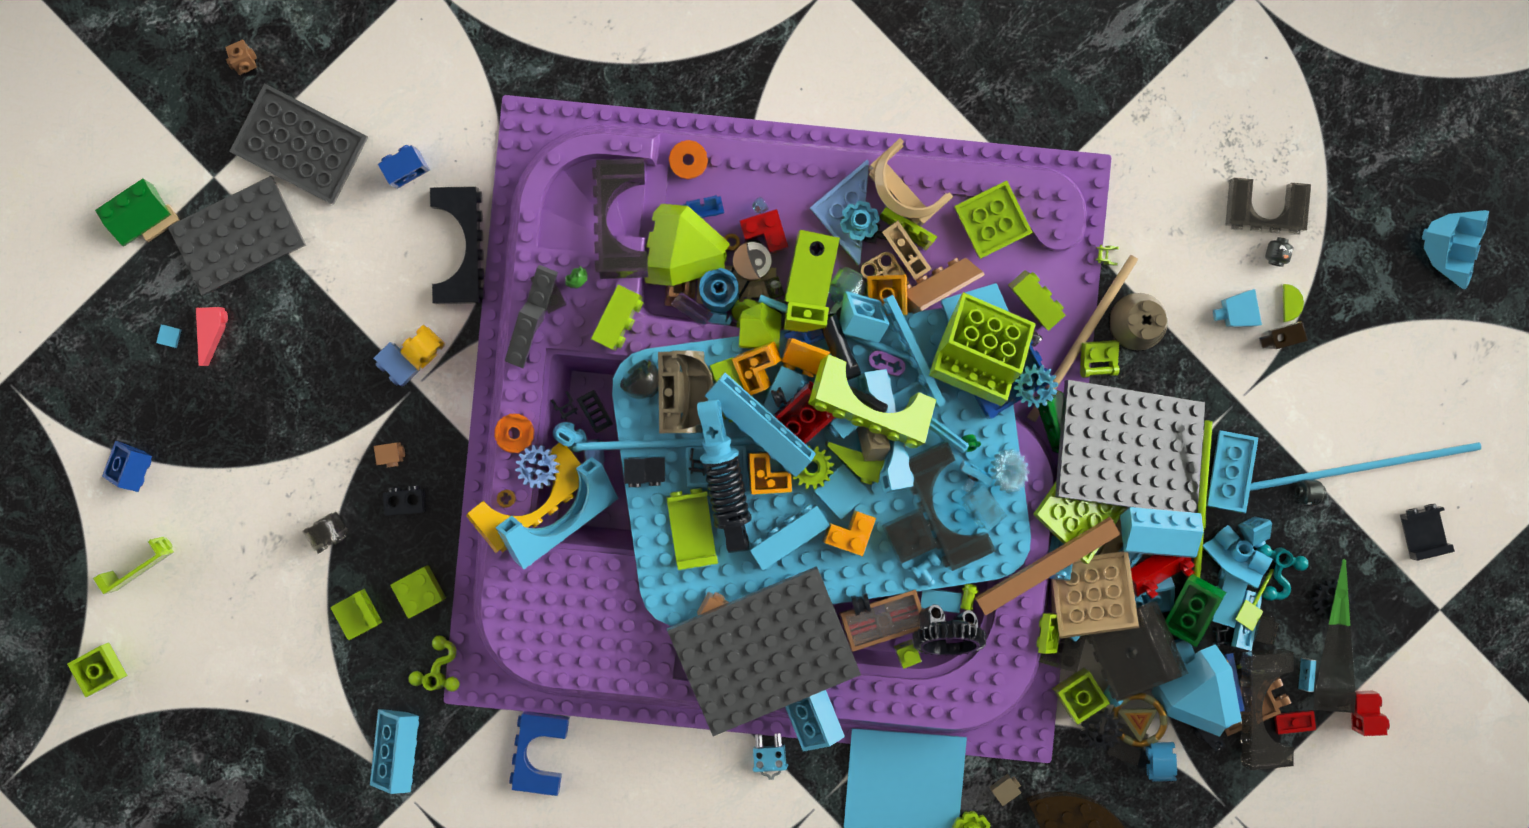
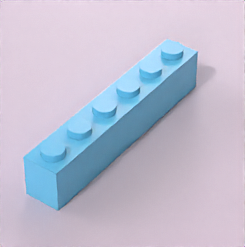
[705,373,816,477]

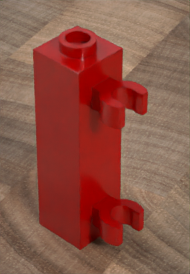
[1131,555,1195,599]

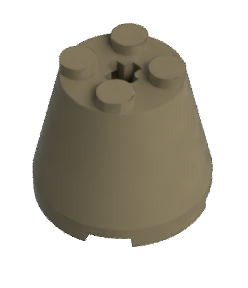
[1110,293,1168,350]

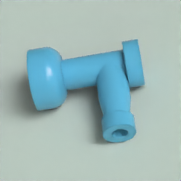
[911,551,942,587]

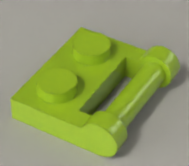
[1080,340,1119,378]

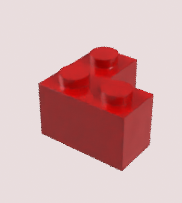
[739,209,789,254]
[1350,690,1390,736]

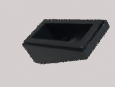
[576,390,613,434]

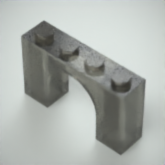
[1225,177,1311,235]

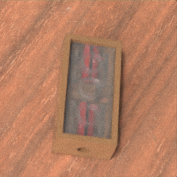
[839,589,922,652]

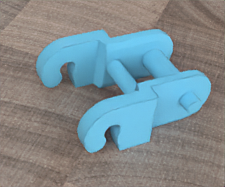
[707,311,733,325]

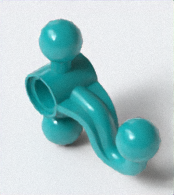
[1257,544,1308,601]

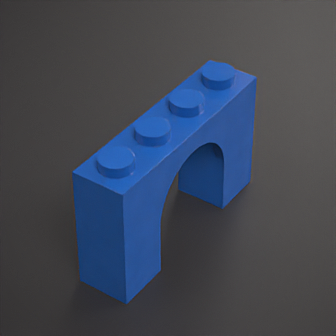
[509,711,570,796]

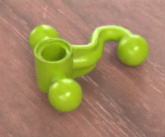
[409,636,460,692]

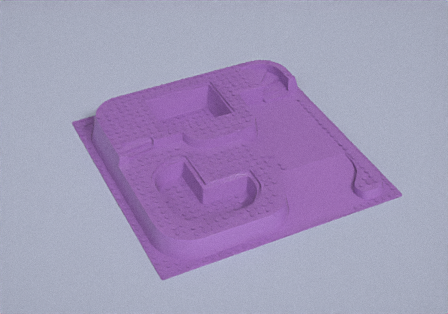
[444,95,1112,763]

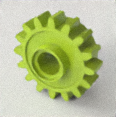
[793,446,834,489]

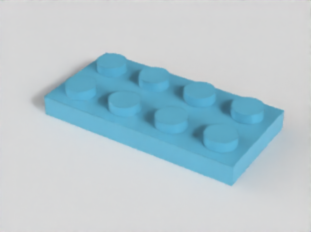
[1206,430,1258,513]

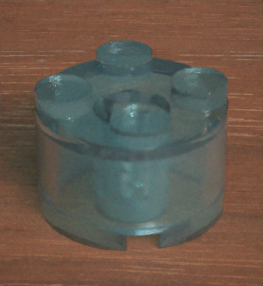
[829,267,868,304]

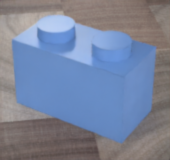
[374,342,420,386]

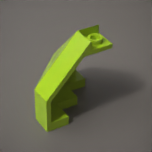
[643,204,730,286]

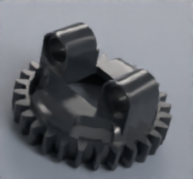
[913,604,986,657]

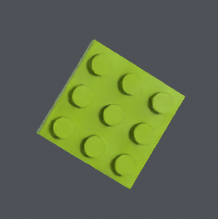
[954,180,1033,259]

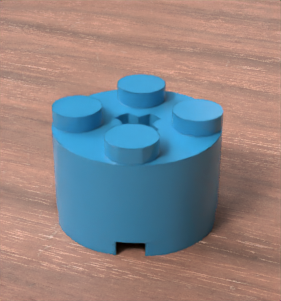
[699,268,739,313]
[1145,742,1177,781]

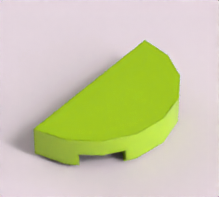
[1283,284,1304,322]

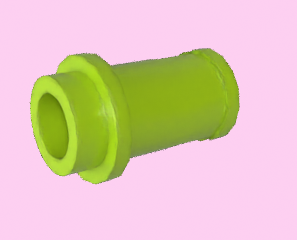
[960,584,978,610]

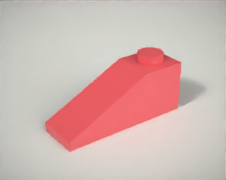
[196,307,228,366]

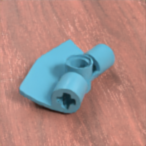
[1203,525,1272,589]

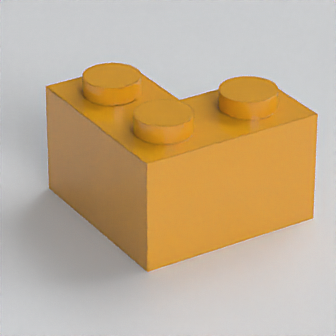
[732,341,782,395]
[748,452,792,494]
[822,510,876,556]

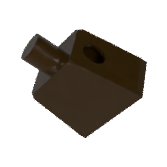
[1259,322,1308,349]

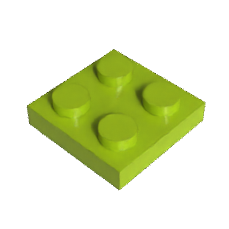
[1037,613,1059,654]

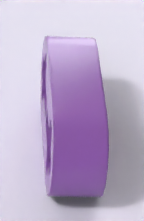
[868,351,905,376]

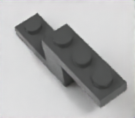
[505,265,558,369]

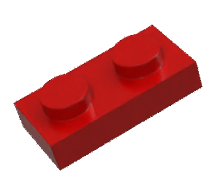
[1274,710,1316,734]

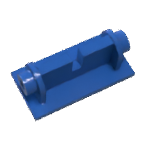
[683,195,724,218]

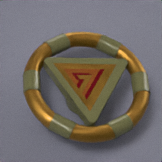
[1112,693,1168,747]

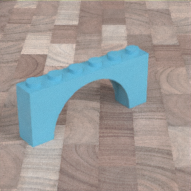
[495,457,619,569]

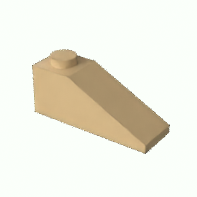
[882,221,931,280]

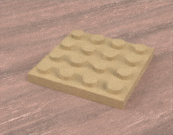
[1052,551,1139,638]

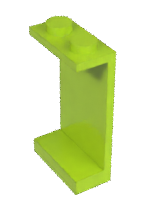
[666,488,718,570]
[93,536,174,594]

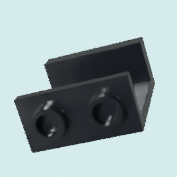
[1400,503,1455,561]

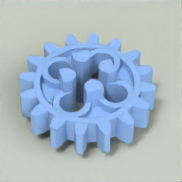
[515,445,560,489]

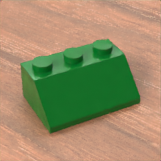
[95,178,171,247]
[1034,389,1064,454]

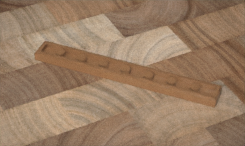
[975,517,1120,616]

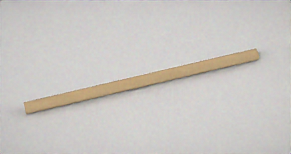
[1027,255,1138,422]

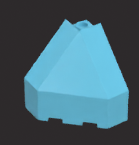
[1151,644,1242,737]

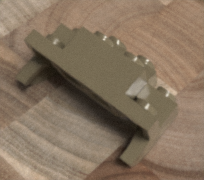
[658,350,714,433]

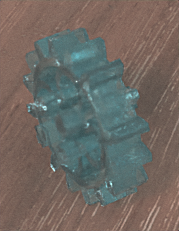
[990,449,1030,493]

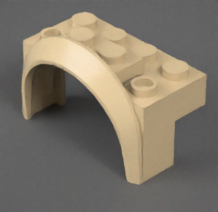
[868,138,953,227]

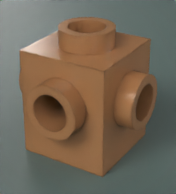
[226,40,257,75]

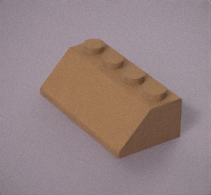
[907,257,985,314]

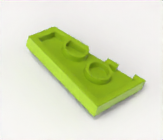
[879,207,938,251]

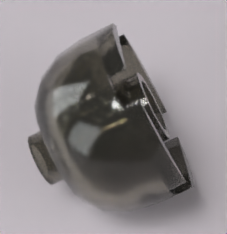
[620,359,659,399]

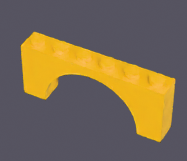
[466,443,581,553]

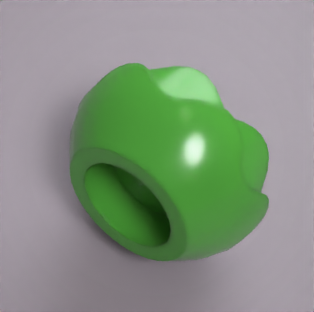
[565,266,588,289]

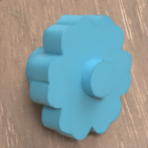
[840,201,880,241]

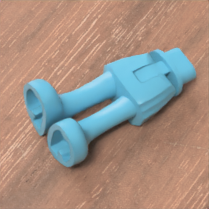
[553,422,587,452]

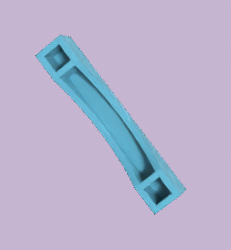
[857,369,914,494]

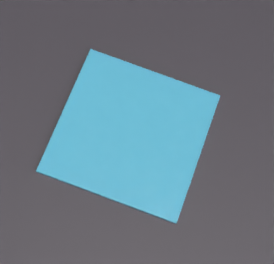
[844,728,967,828]

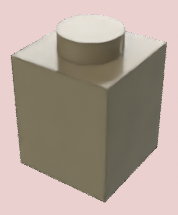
[990,774,1021,806]

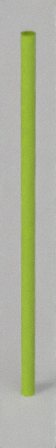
[1193,420,1213,578]

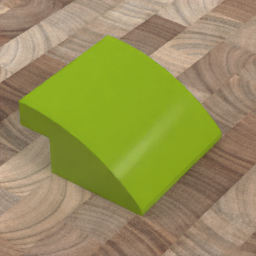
[929,292,1036,406]

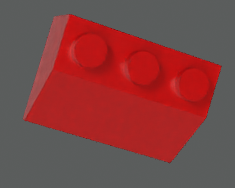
[773,381,835,444]

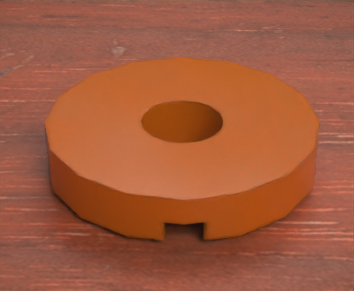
[669,140,708,180]
[494,414,535,453]

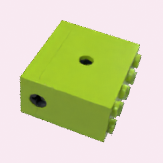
[784,230,840,307]

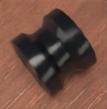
[851,593,871,616]

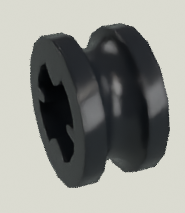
[771,387,787,407]

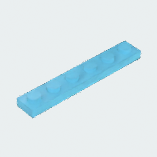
[883,295,946,407]

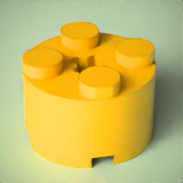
[400,325,445,371]

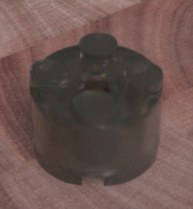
[302,511,348,554]

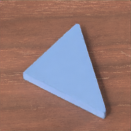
[810,160,869,265]

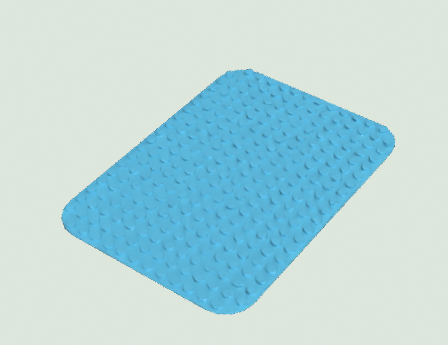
[612,308,1031,626]

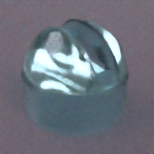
[752,196,769,214]

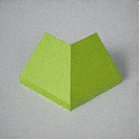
[739,303,782,350]

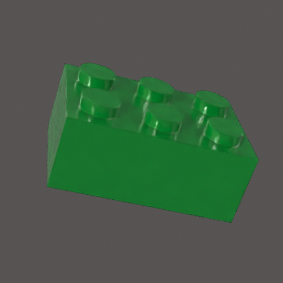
[1162,574,1227,647]

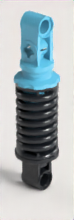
[697,400,752,553]

